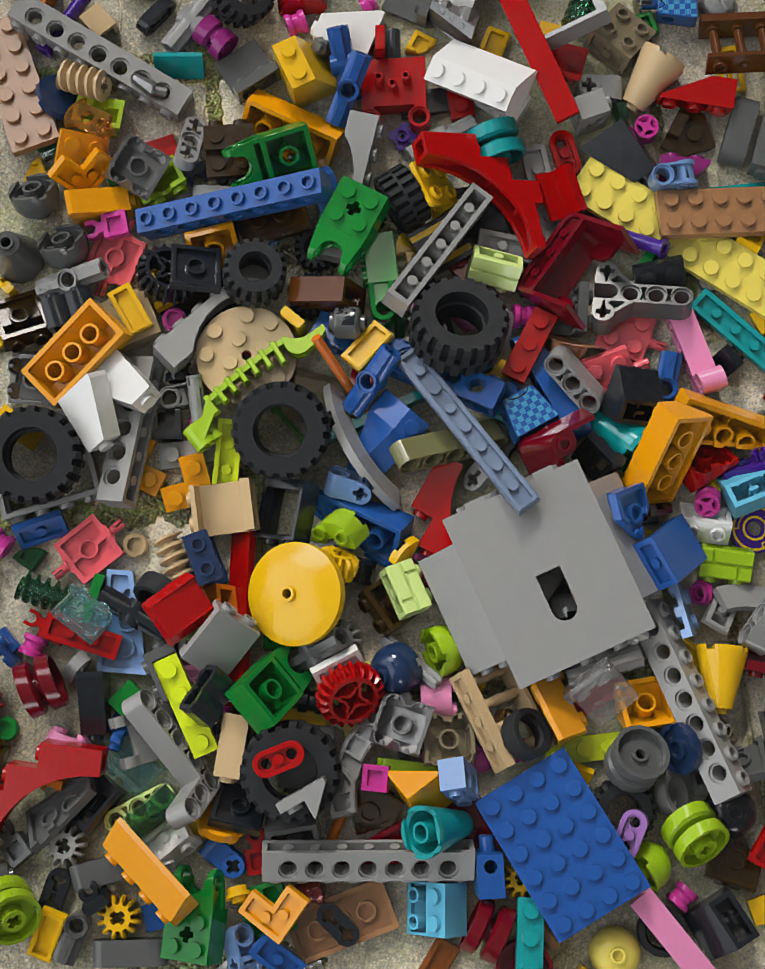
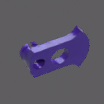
[721,447,765,480]

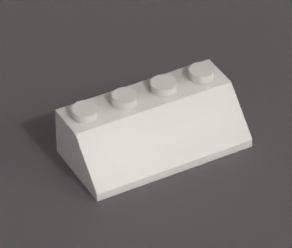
[424,39,538,118]

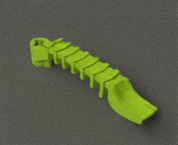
[183,324,327,454]

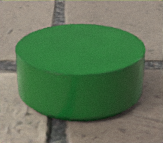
[0,716,20,742]

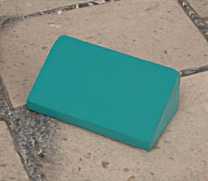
[153,52,205,79]

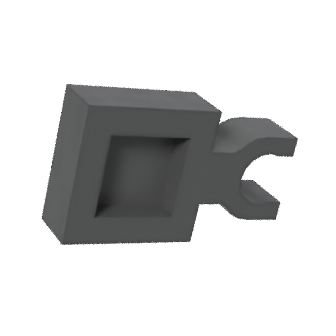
[0,819,35,869]

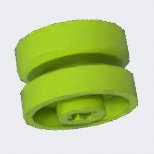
[660,800,730,868]
[0,875,42,945]

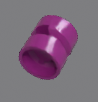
[192,14,239,61]

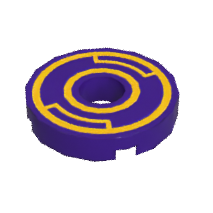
[730,508,765,554]

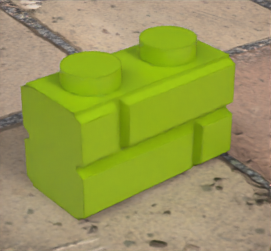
[697,542,755,585]

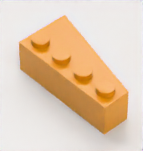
[674,387,765,451]

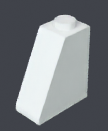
[310,10,385,56]
[95,349,162,413]
[58,370,120,453]

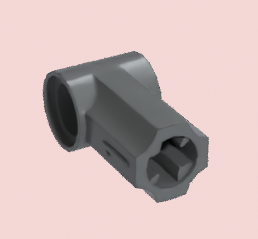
[52,910,92,966]

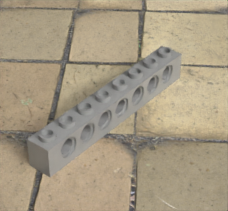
[7,0,194,122]
[639,598,753,805]
[262,839,475,884]

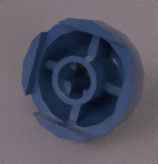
[371,642,423,695]

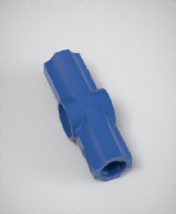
[326,24,362,101]
[325,49,373,128]
[342,344,402,417]
[657,351,683,402]

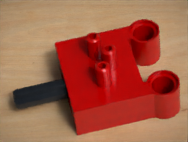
[362,27,432,135]

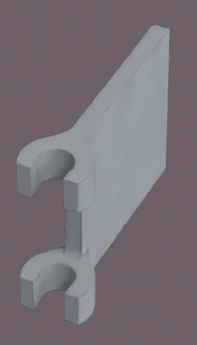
[108,703,181,770]

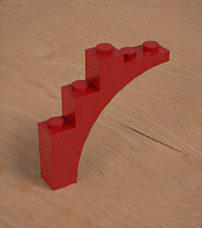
[412,131,546,259]
[411,462,463,596]
[0,738,109,832]

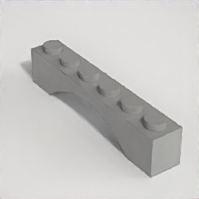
[317,110,384,264]
[153,265,269,376]

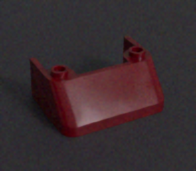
[517,212,640,330]
[518,408,595,475]

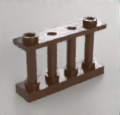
[697,11,765,75]

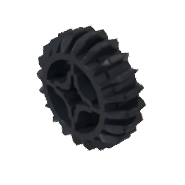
[135,243,198,307]

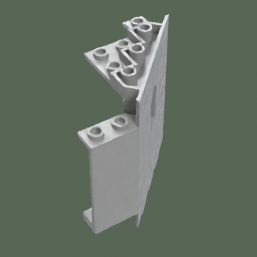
[418,459,663,690]

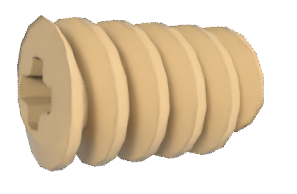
[55,59,112,102]
[153,531,197,581]

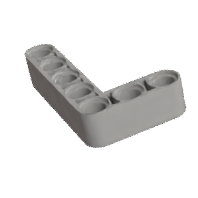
[121,689,220,830]

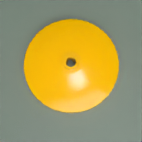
[248,542,345,647]

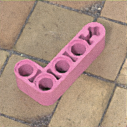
[665,308,728,396]

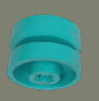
[467,116,527,165]

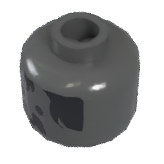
[329,306,367,339]

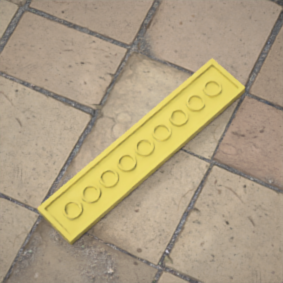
[577,156,765,320]

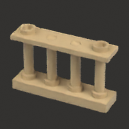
[449,664,555,774]

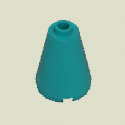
[590,407,646,472]
[401,805,473,860]

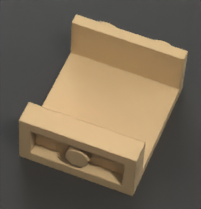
[186,477,260,537]

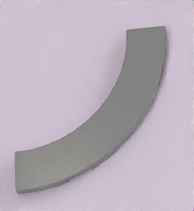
[323,383,401,511]
[712,584,765,613]
[330,692,413,820]

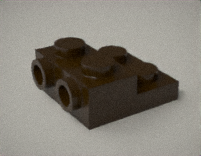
[203,119,254,180]
[0,289,53,353]
[357,578,421,637]

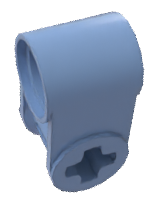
[647,159,699,192]
[323,466,374,505]
[224,923,262,969]

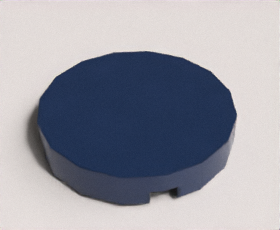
[35,74,78,120]
[660,722,703,775]

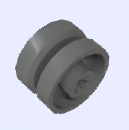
[603,725,670,794]

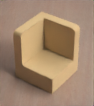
[79,2,120,37]

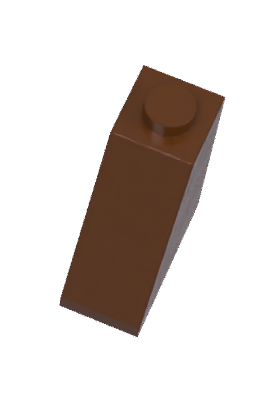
[287,276,367,314]

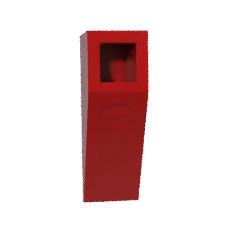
[655,76,738,117]

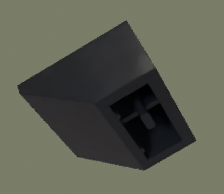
[600,364,664,426]
[681,886,760,961]

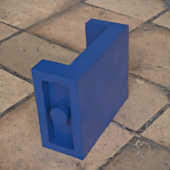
[633,514,707,591]

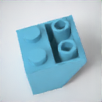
[715,465,765,520]
[407,881,467,939]

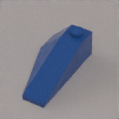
[346,389,429,498]
[315,489,415,567]

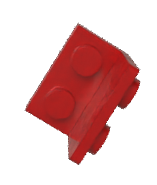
[552,43,589,84]

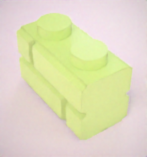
[466,245,523,293]
[379,558,432,621]

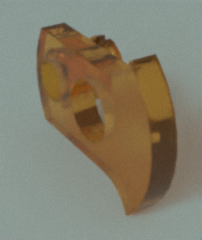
[64,98,114,139]

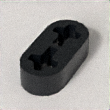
[136,0,177,37]
[38,867,72,911]
[317,902,360,947]

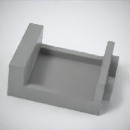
[177,599,260,675]

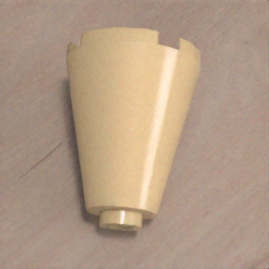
[622,42,685,114]

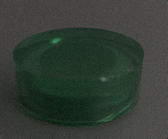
[612,101,628,123]

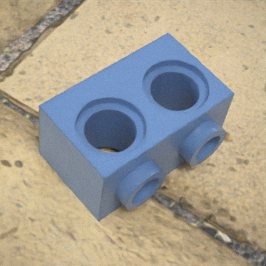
[437,756,480,807]

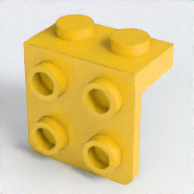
[409,161,459,219]

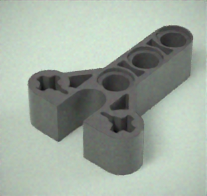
[591,262,693,335]

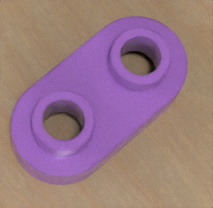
[617,809,649,858]

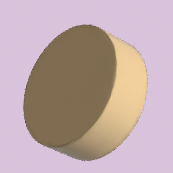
[122,532,149,558]

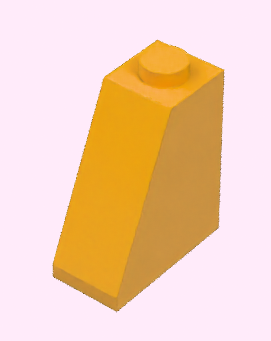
[64,186,138,228]

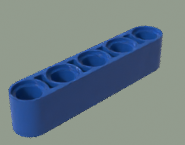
[510,335,593,441]

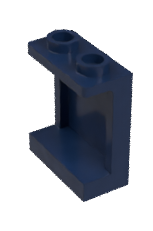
[181,529,229,589]

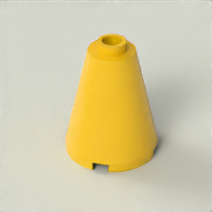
[696,644,749,715]

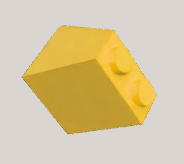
[272,35,337,108]

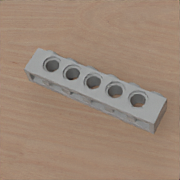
[382,182,493,317]
[96,356,166,509]

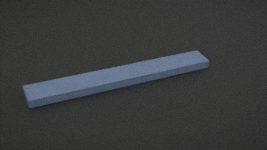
[397,348,540,516]

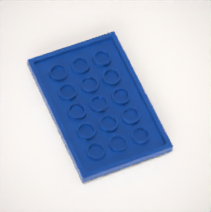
[475,747,651,943]

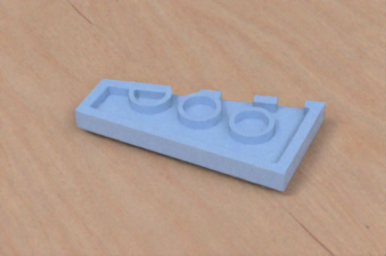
[96,569,146,675]
[668,578,701,639]

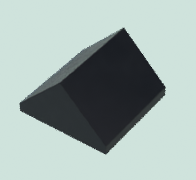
[73,774,127,835]

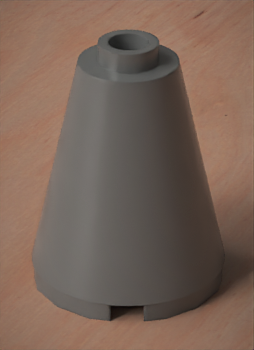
[0,231,44,284]

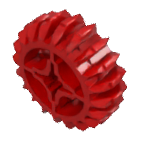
[315,660,386,728]

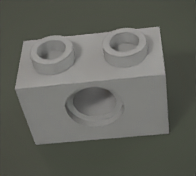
[570,88,612,137]

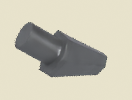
[311,37,331,59]
[133,73,168,99]

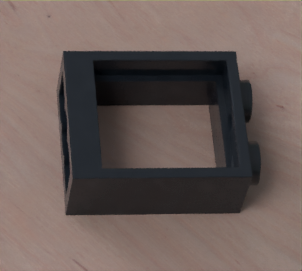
[254,478,320,546]

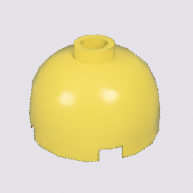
[588,925,641,969]

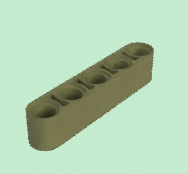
[389,419,509,473]

